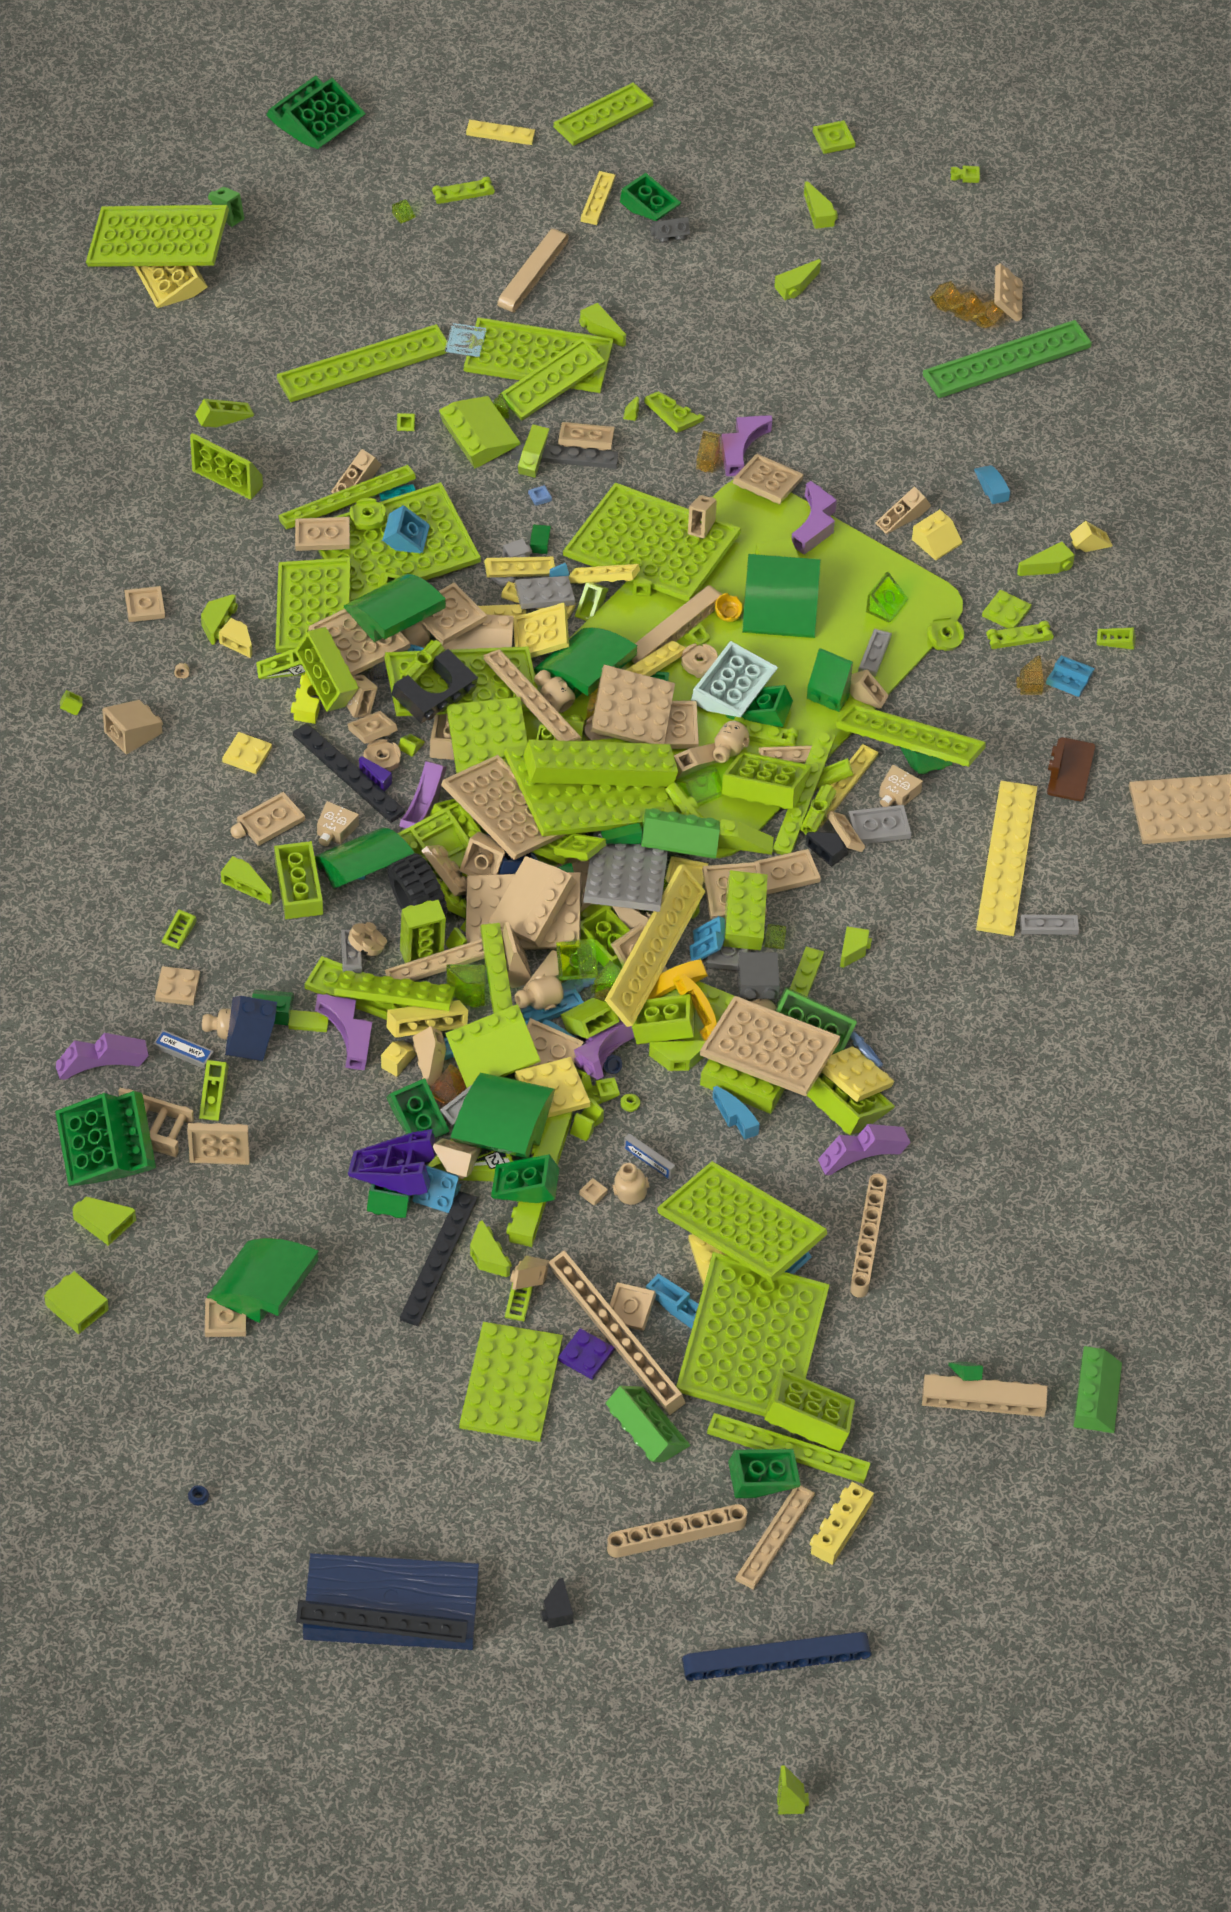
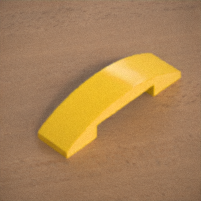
[647,959,708,999]
[673,973,717,1041]

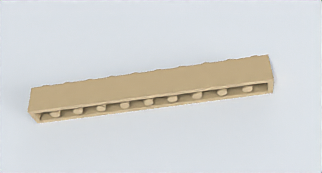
[548,1250,686,1416]

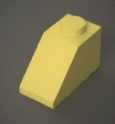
[1070,521,1113,552]
[219,618,252,658]
[381,1040,417,1077]

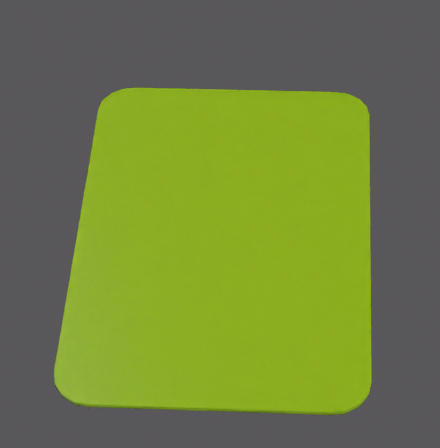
[522,479,963,858]

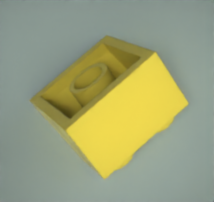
[912,510,962,560]

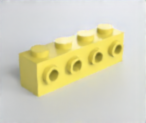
[386,1000,468,1038]
[810,1482,874,1565]

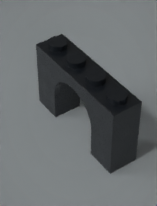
[391,649,478,724]

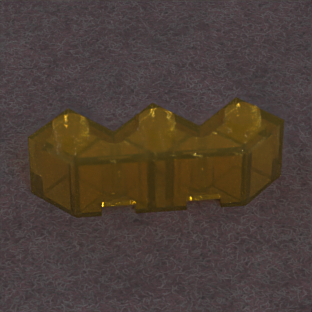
[930,281,1004,329]

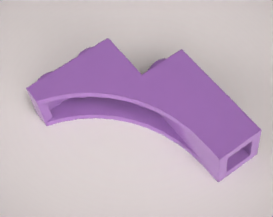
[721,415,772,476]
[792,481,837,555]
[399,761,447,830]
[315,994,372,1070]
[574,1017,635,1080]
[56,1033,148,1080]
[818,1124,911,1175]

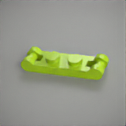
[432,177,495,204]
[986,621,1054,649]
[734,717,799,747]

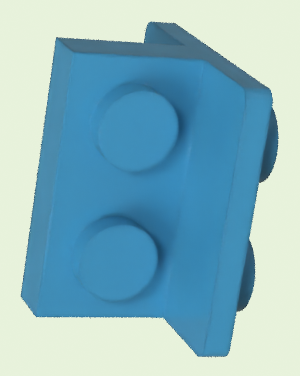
[413,1166,461,1213]

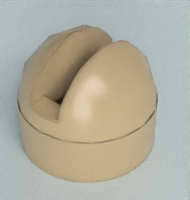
[174,663,190,678]
[230,822,246,839]

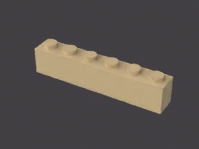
[922,1374,1047,1417]

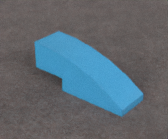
[974,465,1010,504]
[712,1086,760,1140]
[646,1274,699,1329]

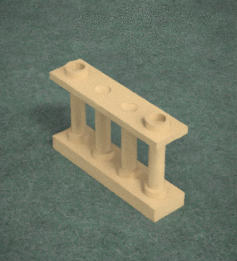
[118,1088,194,1157]

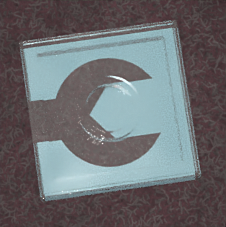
[445,323,486,357]

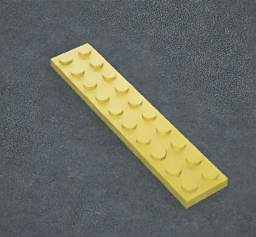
[976,781,1037,936]
[605,865,705,1027]

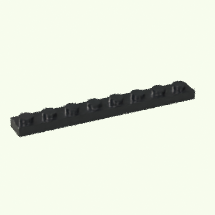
[293,723,405,823]
[400,1191,477,1327]
[296,1600,468,1643]

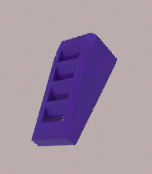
[359,756,392,791]

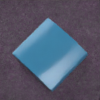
[1046,655,1095,697]
[689,916,725,961]

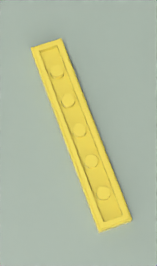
[820,744,879,828]

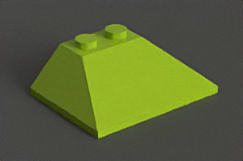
[397,802,481,879]

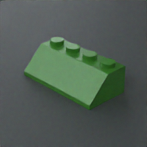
[641,808,720,859]
[775,987,857,1054]
[1073,1346,1122,1433]
[605,1386,690,1462]

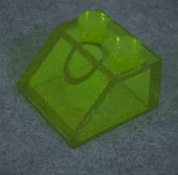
[556,937,599,981]
[447,964,485,1007]

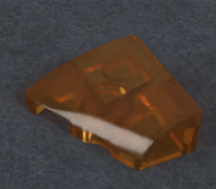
[430,1064,466,1105]

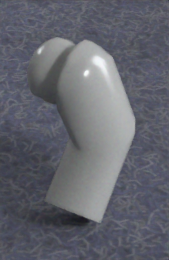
[490,577,516,587]

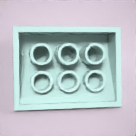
[691,641,778,717]

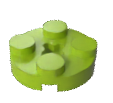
[350,498,386,530]
[928,615,964,651]

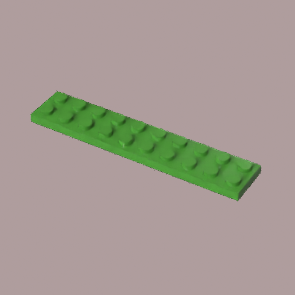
[923,320,1092,398]

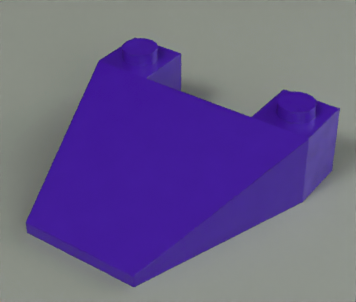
[348,1129,437,1195]

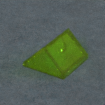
[866,572,908,623]
[675,767,724,806]
[590,960,622,994]

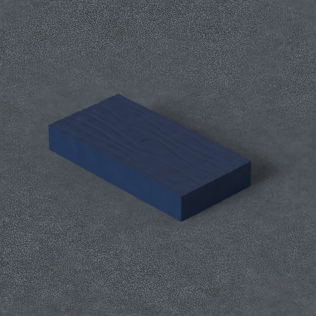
[303,1553,479,1650]

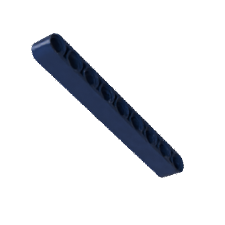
[682,1632,872,1681]

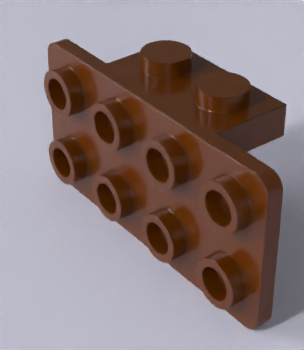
[1047,737,1095,802]

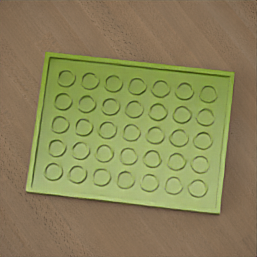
[318,482,481,602]
[563,483,741,602]
[504,738,677,837]
[676,1252,829,1417]

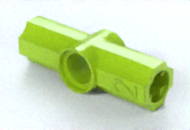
[400,640,444,682]
[665,782,704,818]
[801,784,836,835]

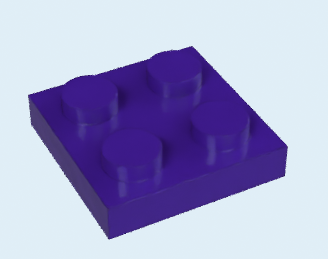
[558,1328,614,1380]

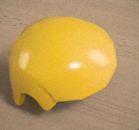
[715,593,743,622]

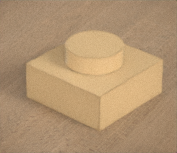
[579,1178,608,1206]

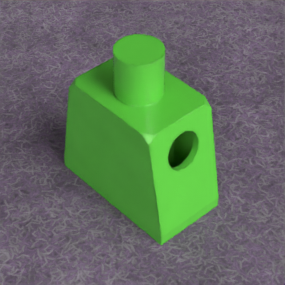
[208,187,244,227]

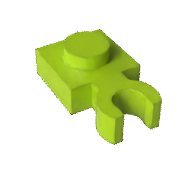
[950,166,980,183]

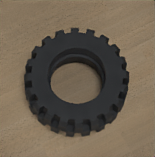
[388,853,448,917]

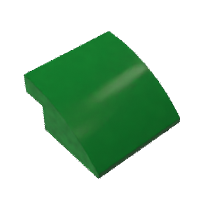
[266,75,366,149]
[742,554,821,638]
[344,574,446,642]
[534,627,638,699]
[315,827,414,889]
[450,1073,555,1158]
[55,1091,156,1186]
[207,1238,319,1323]

